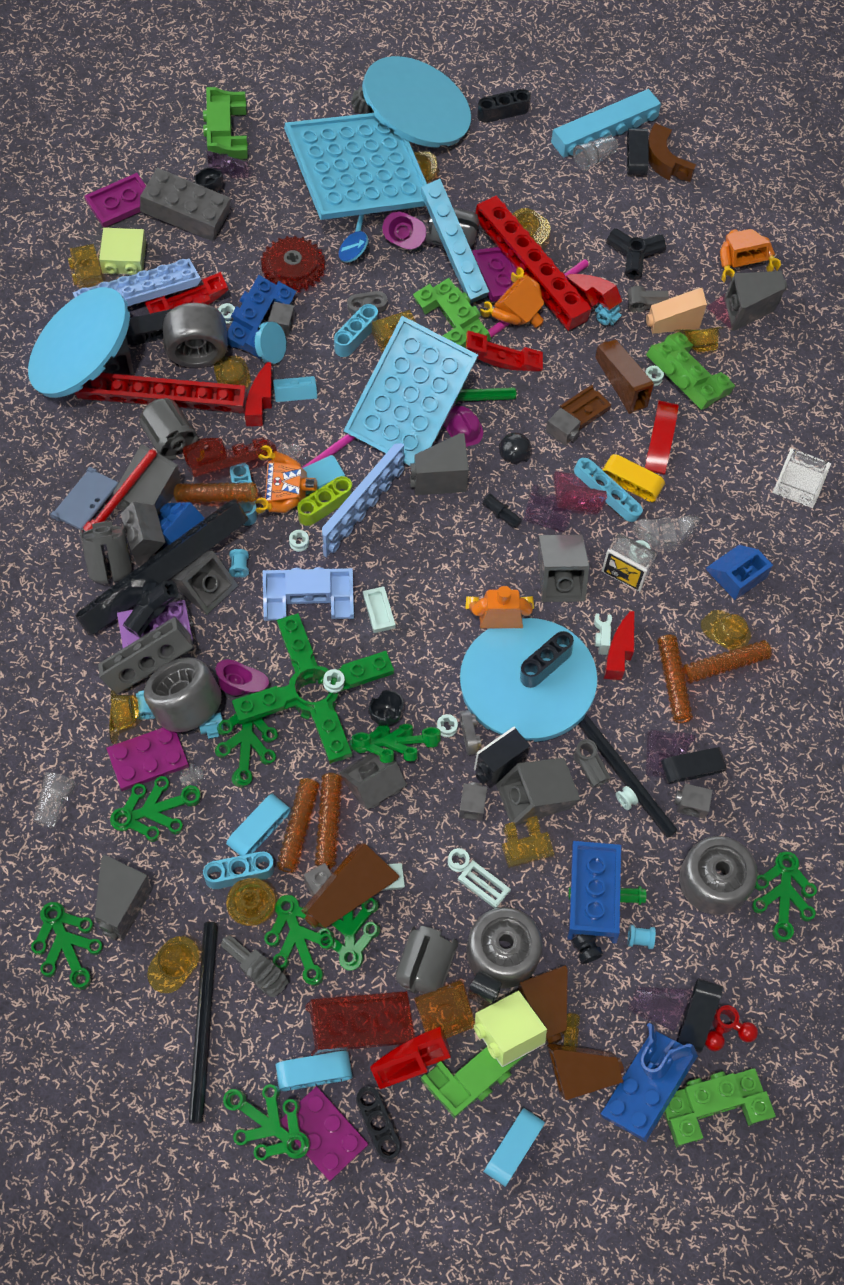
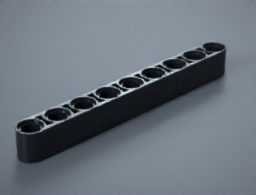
[75,499,248,635]

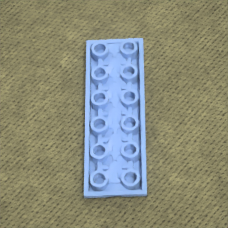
[73,259,201,306]
[322,443,405,558]

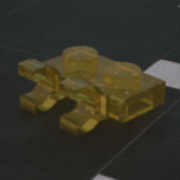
[501,816,555,868]

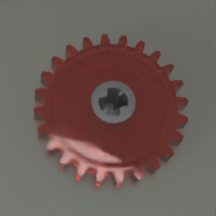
[261,236,325,292]

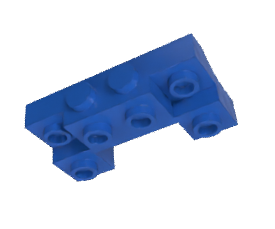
[227,275,296,359]

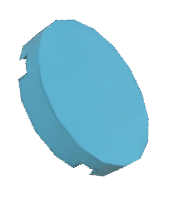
[255,322,286,364]

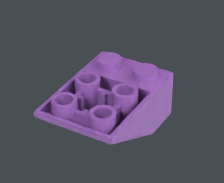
[117,600,193,658]

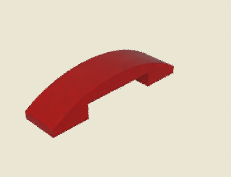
[145,272,229,314]
[466,330,543,372]
[645,400,679,475]

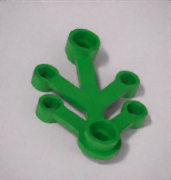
[215,714,278,788]
[350,724,441,763]
[110,776,201,842]
[752,852,817,942]
[264,895,334,986]
[318,898,380,971]
[31,902,103,990]
[223,1084,310,1161]

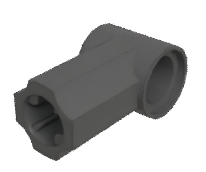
[628,286,669,313]
[573,739,611,788]

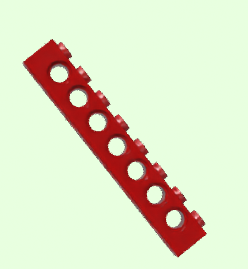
[475,196,592,331]
[75,373,248,413]

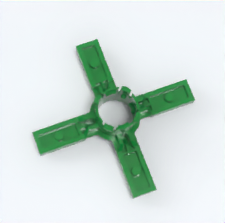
[232,613,394,764]

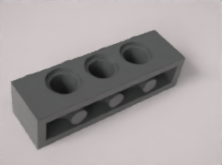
[98,617,193,695]

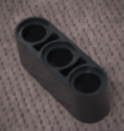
[477,89,531,123]
[627,128,649,176]
[126,309,172,346]
[520,631,574,688]
[661,747,727,784]
[468,970,502,1008]
[676,978,723,1053]
[356,1086,400,1163]

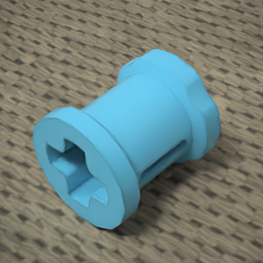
[229,549,249,577]
[135,691,155,720]
[627,924,656,949]

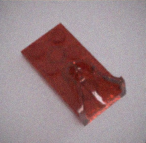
[182,437,277,477]
[305,991,415,1056]

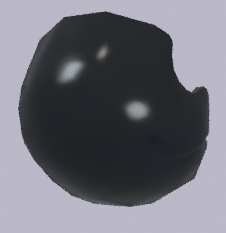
[193,167,224,192]
[499,432,532,465]
[368,690,404,726]

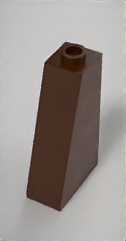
[595,339,654,414]
[301,843,400,928]

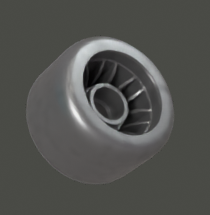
[163,303,227,368]
[144,657,221,732]
[679,836,757,915]
[466,907,543,989]

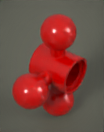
[705,1005,758,1051]

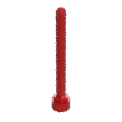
[83,449,157,531]

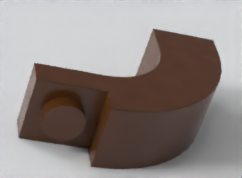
[648,123,696,182]

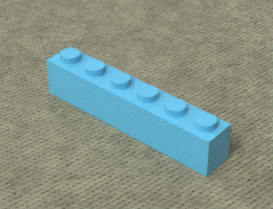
[551,89,661,158]
[421,179,489,304]

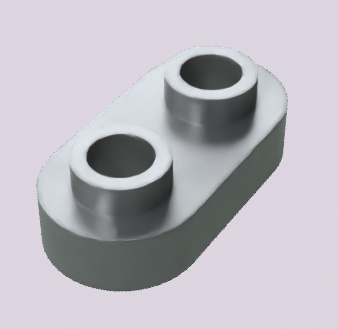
[347,291,387,315]
[460,710,481,755]

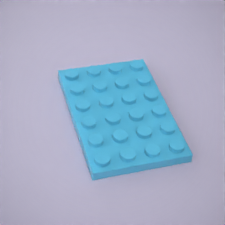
[344,316,478,466]

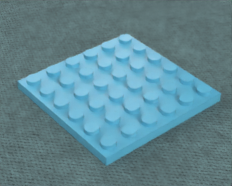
[284,113,427,220]

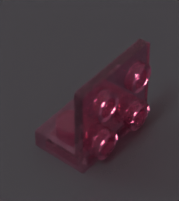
[553,471,607,514]

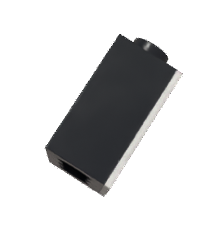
[474,727,530,788]

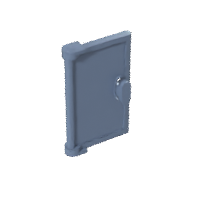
[50,467,118,530]

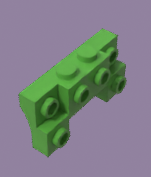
[203,87,248,159]
[413,278,491,348]
[646,332,735,410]
[421,1047,529,1119]
[663,1068,776,1148]

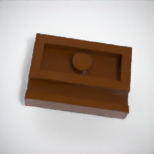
[559,385,611,430]

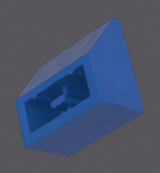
[158,502,205,548]
[706,545,773,600]

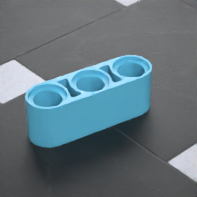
[334,304,378,357]
[230,462,257,526]
[226,794,291,856]
[203,852,274,889]
[276,1051,353,1091]
[483,1108,546,1187]

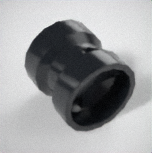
[572,934,604,964]

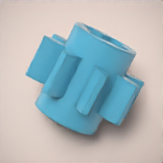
[595,304,621,325]
[199,713,224,739]

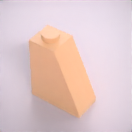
[646,288,707,334]

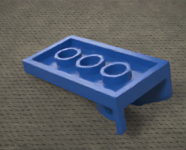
[567,841,621,944]
[601,1023,698,1142]

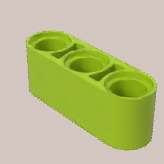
[297,476,352,526]

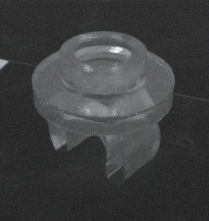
[179,763,204,786]

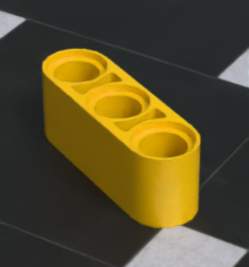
[602,454,665,502]

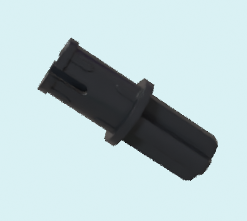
[482,493,522,528]

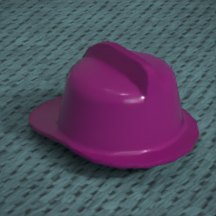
[382,212,427,250]
[443,406,484,447]
[215,659,269,696]

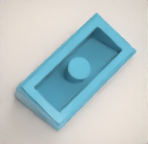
[273,376,317,402]
[303,455,345,494]

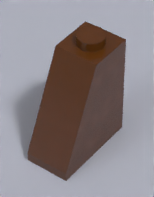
[518,965,568,1045]
[547,1044,624,1100]

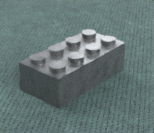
[140,168,230,241]

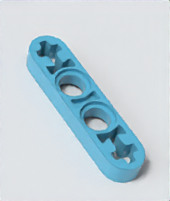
[574,458,643,522]

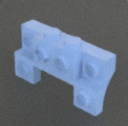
[263,567,354,621]

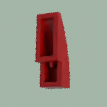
[566,274,622,310]
[245,362,272,426]
[604,611,634,680]
[370,1027,451,1089]

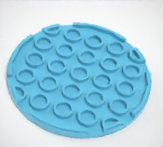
[362,56,471,148]
[28,287,130,398]
[460,618,597,742]

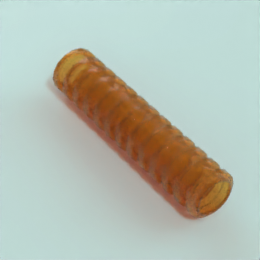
[174,482,258,503]
[657,634,693,723]
[683,640,772,684]
[315,773,342,869]
[276,778,320,873]

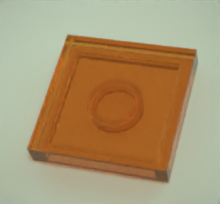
[414,980,475,1039]

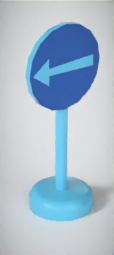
[339,214,368,263]

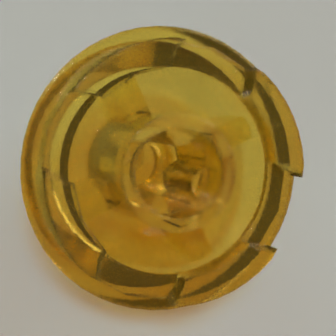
[226,878,276,926]

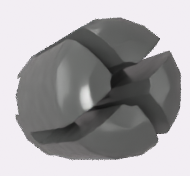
[426,207,479,249]
[139,398,198,461]
[79,521,132,584]
[395,926,458,997]

